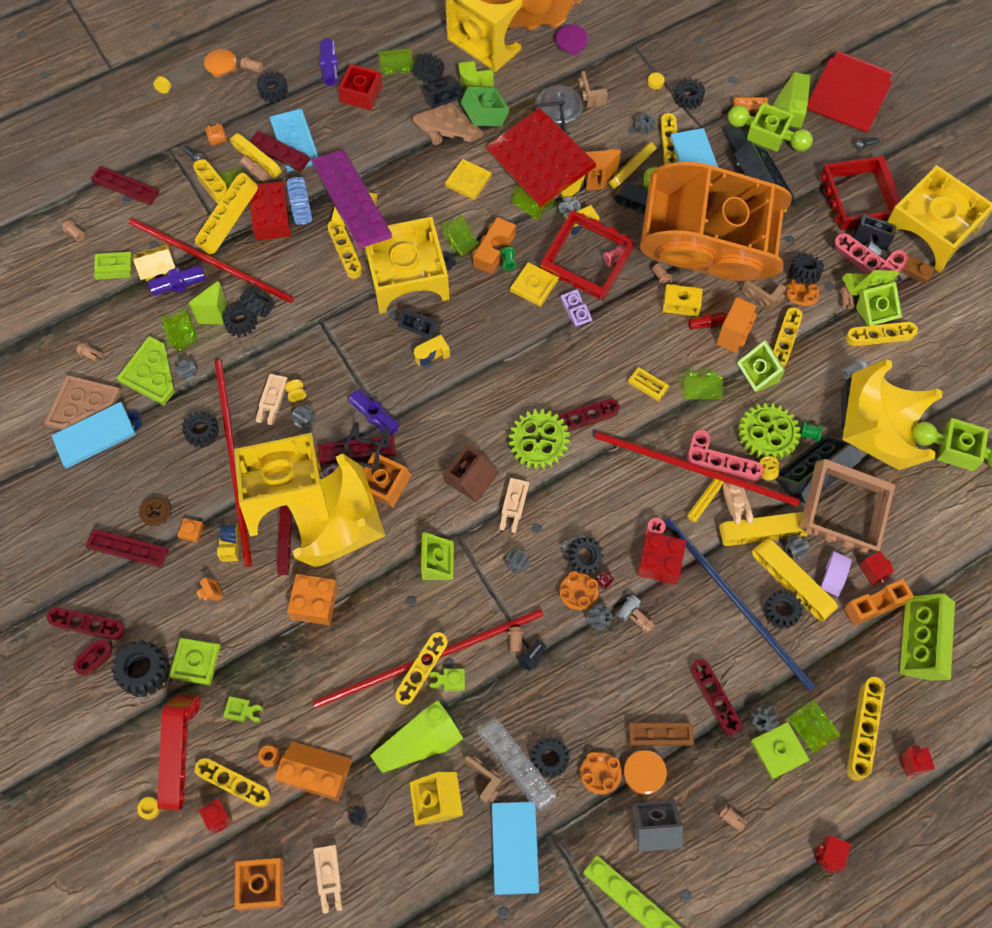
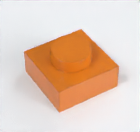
[177,518,204,543]

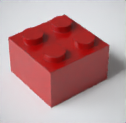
[338,64,383,111]
[637,531,687,585]

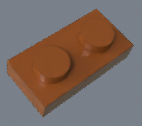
[897,254,935,284]

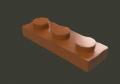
[629,723,694,746]

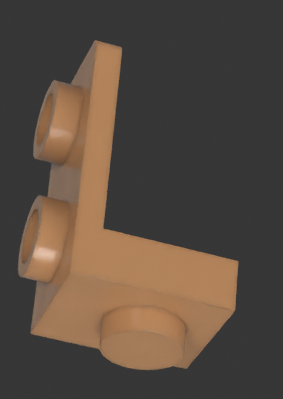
[578,71,608,108]
[742,281,787,311]
[464,756,501,805]

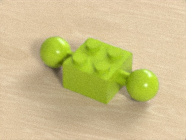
[728,103,813,152]
[912,418,992,472]

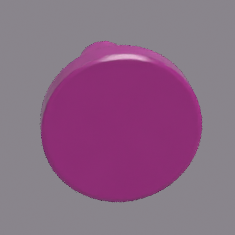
[556,25,588,56]

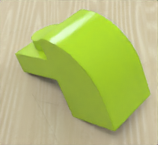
[459,61,494,90]

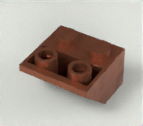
[444,444,498,503]

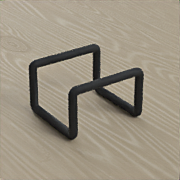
[533,101,570,136]
[344,422,390,469]

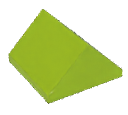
[189,281,227,325]
[856,282,902,326]
[737,340,785,392]
[421,532,454,580]

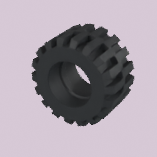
[111,640,170,697]

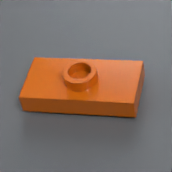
[733,97,768,115]

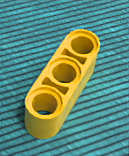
[193,160,228,204]

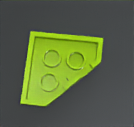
[116,336,175,406]

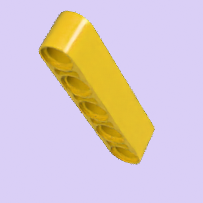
[195,173,258,254]
[719,512,816,546]
[752,538,838,622]
[847,677,885,781]

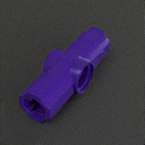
[320,38,338,86]
[148,265,205,296]
[348,389,400,436]

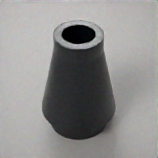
[518,640,546,671]

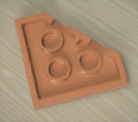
[413,102,484,142]
[44,375,121,430]

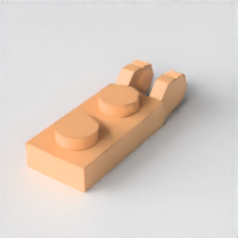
[256,374,289,425]
[500,478,529,533]
[722,483,753,524]
[313,845,342,913]

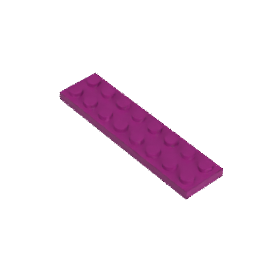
[312,150,392,249]

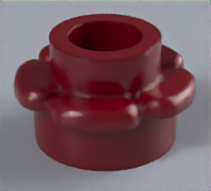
[596,571,614,589]

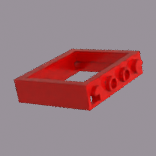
[820,156,901,231]
[540,211,635,302]

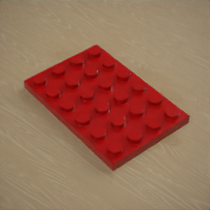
[486,108,597,208]

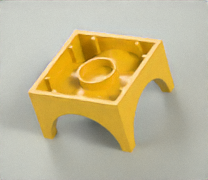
[446,0,522,72]
[888,165,992,273]
[364,217,450,314]
[843,359,943,470]
[234,433,329,536]
[287,453,386,568]

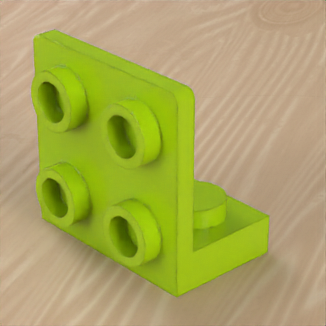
[842,270,899,295]

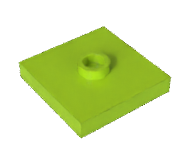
[169,638,221,686]
[750,722,810,780]

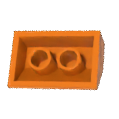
[274,741,352,801]

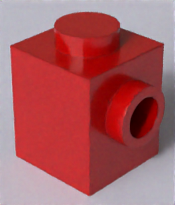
[859,551,895,586]
[900,745,935,777]
[198,799,233,833]
[816,835,851,873]

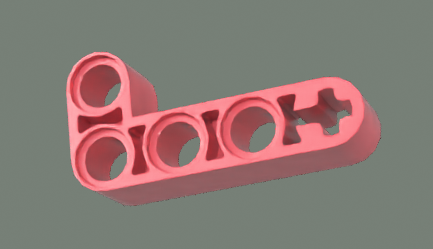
[834,233,907,274]
[686,430,763,484]

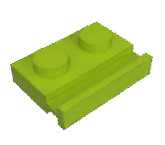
[94,252,133,280]

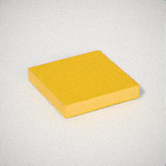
[445,159,492,200]
[510,262,559,307]

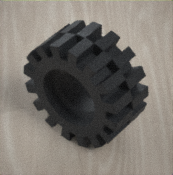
[413,53,445,84]
[257,71,288,103]
[674,78,705,110]
[789,253,824,285]
[240,285,275,318]
[222,302,258,337]
[182,411,219,448]
[565,538,604,574]
[764,589,803,629]
[531,737,569,779]

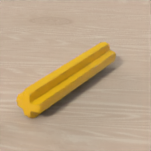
[687,479,725,522]

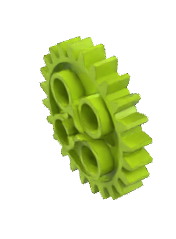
[738,403,801,460]
[509,409,571,471]

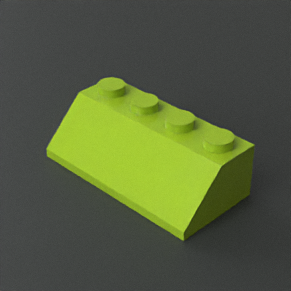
[900,593,955,681]

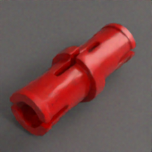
[688,312,726,330]

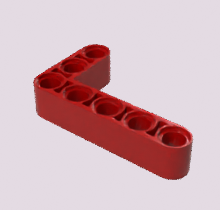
[157,694,200,811]

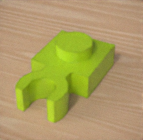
[430,669,465,691]
[223,696,264,723]

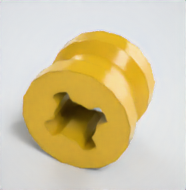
[285,380,307,402]
[760,456,779,481]

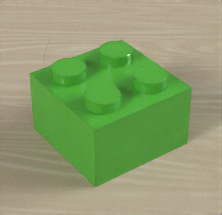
[461,86,510,126]

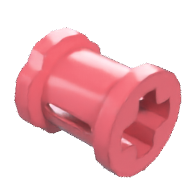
[603,245,624,267]
[646,518,665,535]

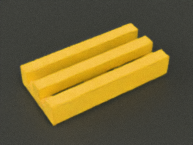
[628,367,670,402]

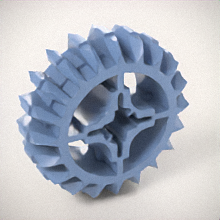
[287,177,312,225]

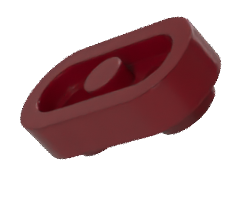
[73,640,113,676]

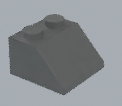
[632,799,683,851]

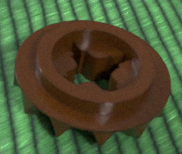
[139,497,171,527]

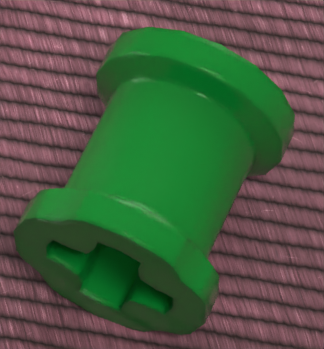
[500,247,517,271]
[800,421,823,442]

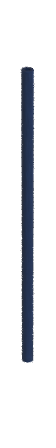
[664,517,816,691]

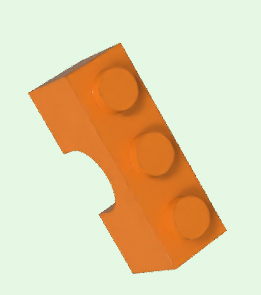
[472,217,516,274]
[844,579,914,626]

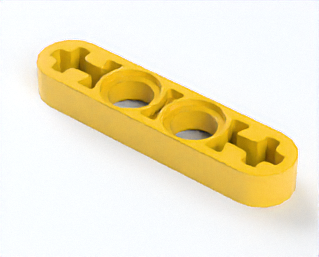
[660,113,679,165]
[230,133,282,179]
[608,141,657,189]
[327,221,362,279]
[773,307,802,368]
[846,322,918,346]
[395,632,447,705]
[195,758,271,808]

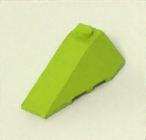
[772,72,810,128]
[370,700,463,773]

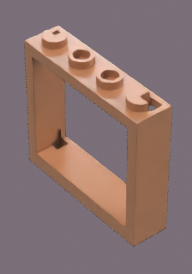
[799,459,895,555]

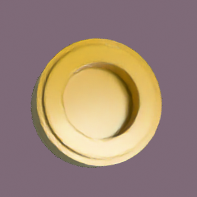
[648,73,665,90]
[153,76,171,94]
[137,797,161,820]

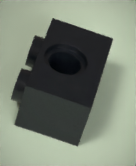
[422,76,463,109]
[853,214,897,251]
[398,308,443,339]

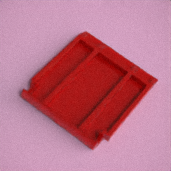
[807,51,893,133]

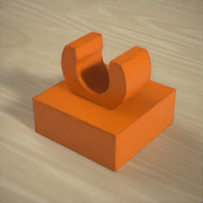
[205,123,227,145]
[196,577,224,601]

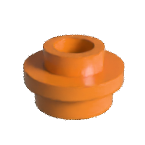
[258,745,280,767]

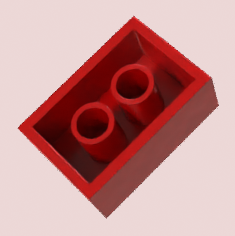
[250,181,291,241]

